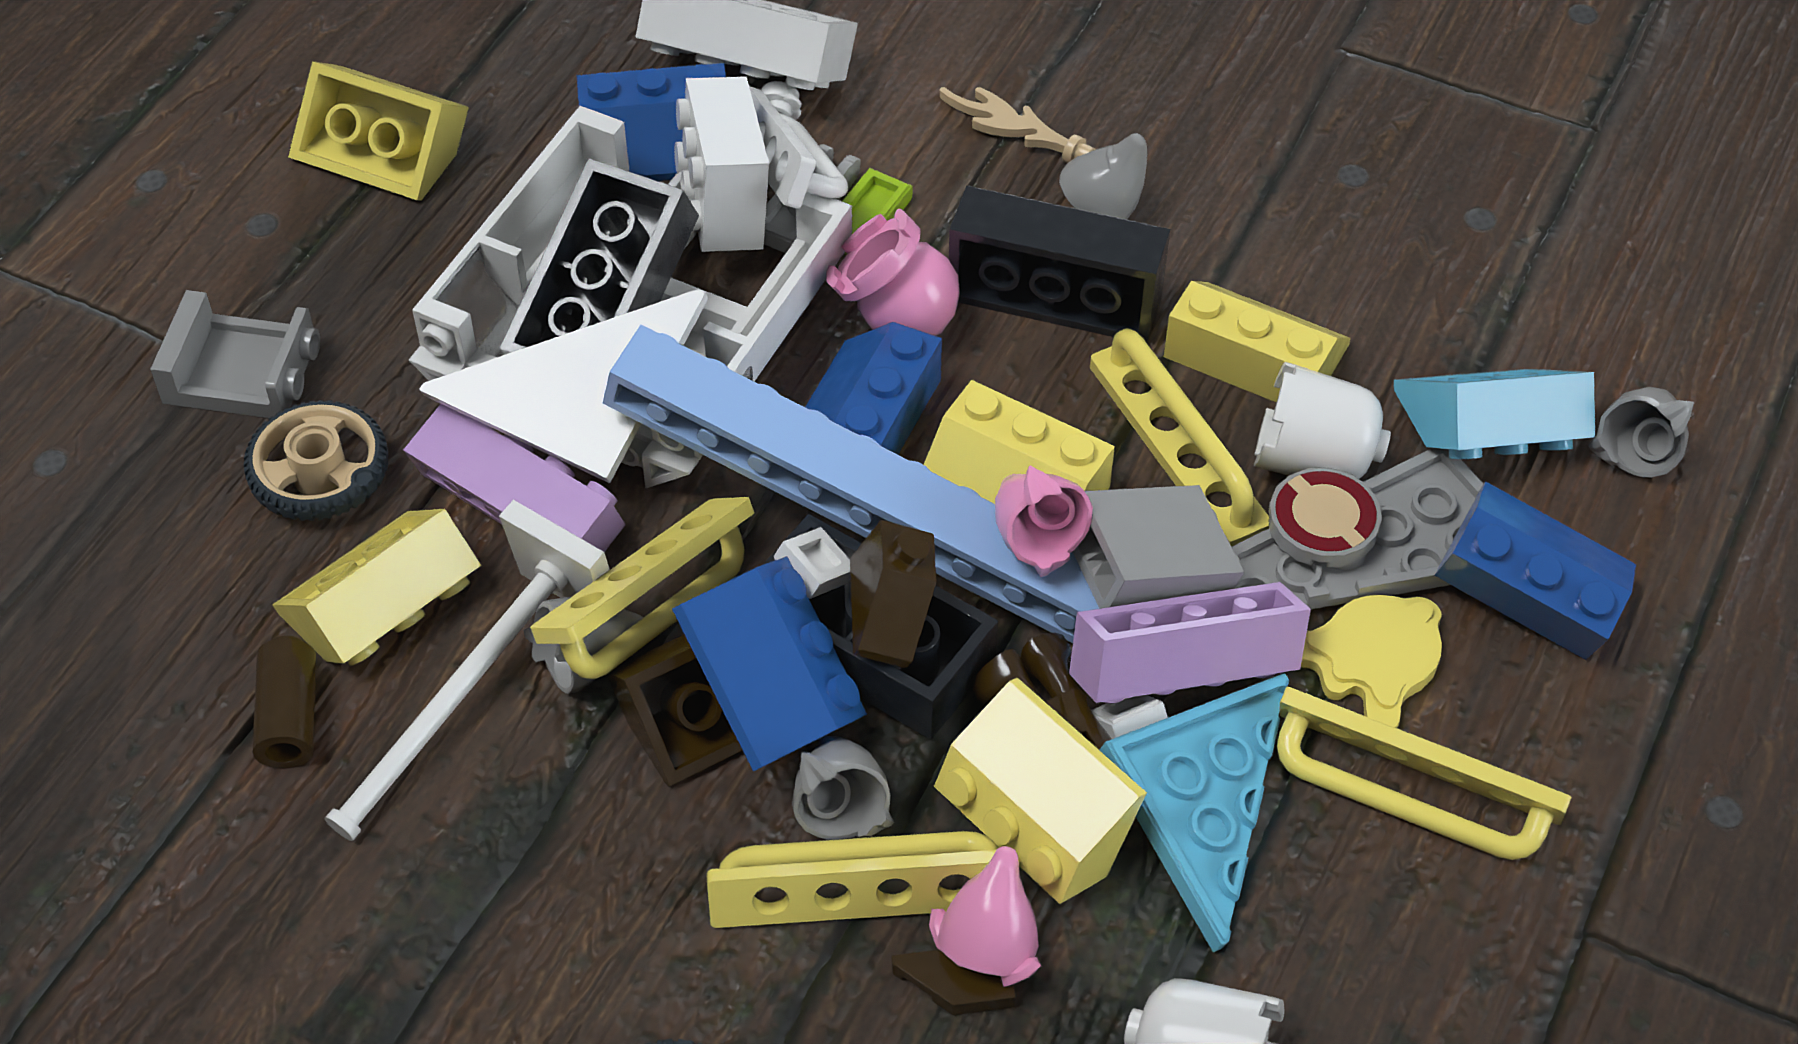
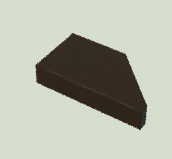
[891,949,1016,1015]

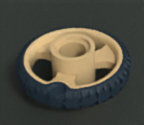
[244,400,389,521]

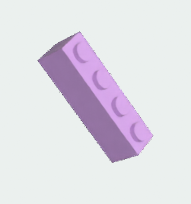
[403,404,625,552]
[1069,582,1311,703]

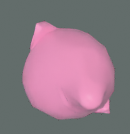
[995,465,1093,577]
[929,846,1041,986]

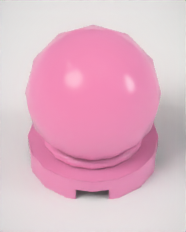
[826,209,960,336]

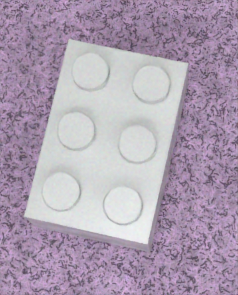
[675,77,769,252]

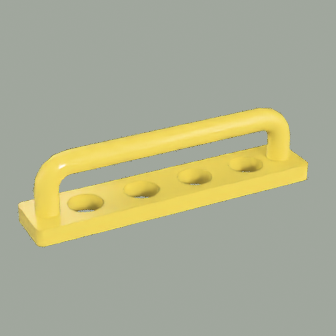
[1090,329,1269,547]
[530,497,754,679]
[1277,687,1572,860]
[707,831,999,928]

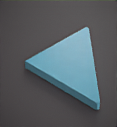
[1099,673,1289,953]

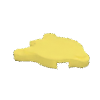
[1301,595,1442,728]

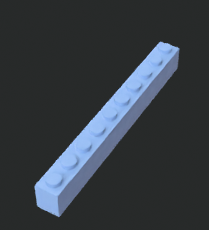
[602,324,1099,643]

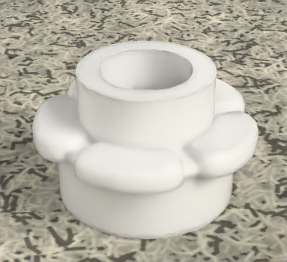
[761,81,801,120]

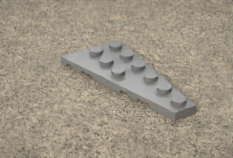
[1232,448,1483,609]

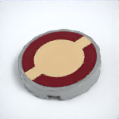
[1268,468,1382,567]

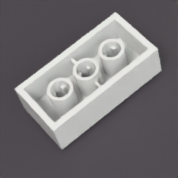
[636,0,858,90]

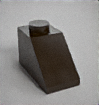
[850,520,937,668]

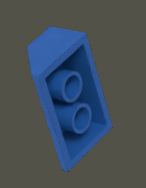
[577,63,726,181]
[805,322,942,455]
[1434,481,1636,660]
[672,556,867,771]

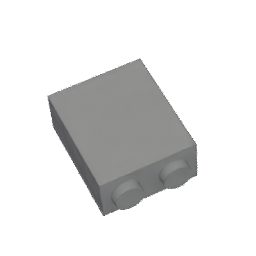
[1073,485,1244,609]

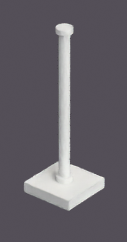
[324,500,610,841]

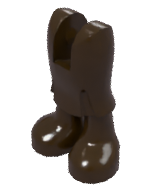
[970,633,1111,750]

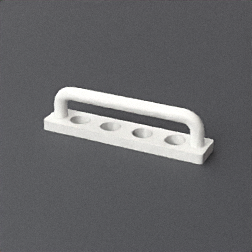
[749,87,848,209]

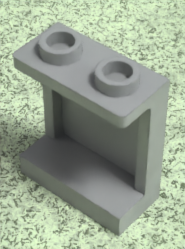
[150,290,320,418]

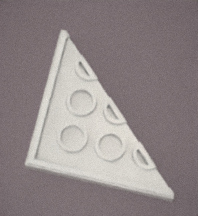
[420,289,708,483]

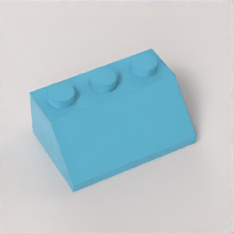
[1394,369,1595,459]

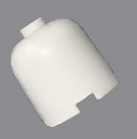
[1254,362,1391,479]
[1124,979,1284,1044]

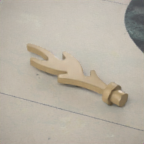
[940,87,1096,163]

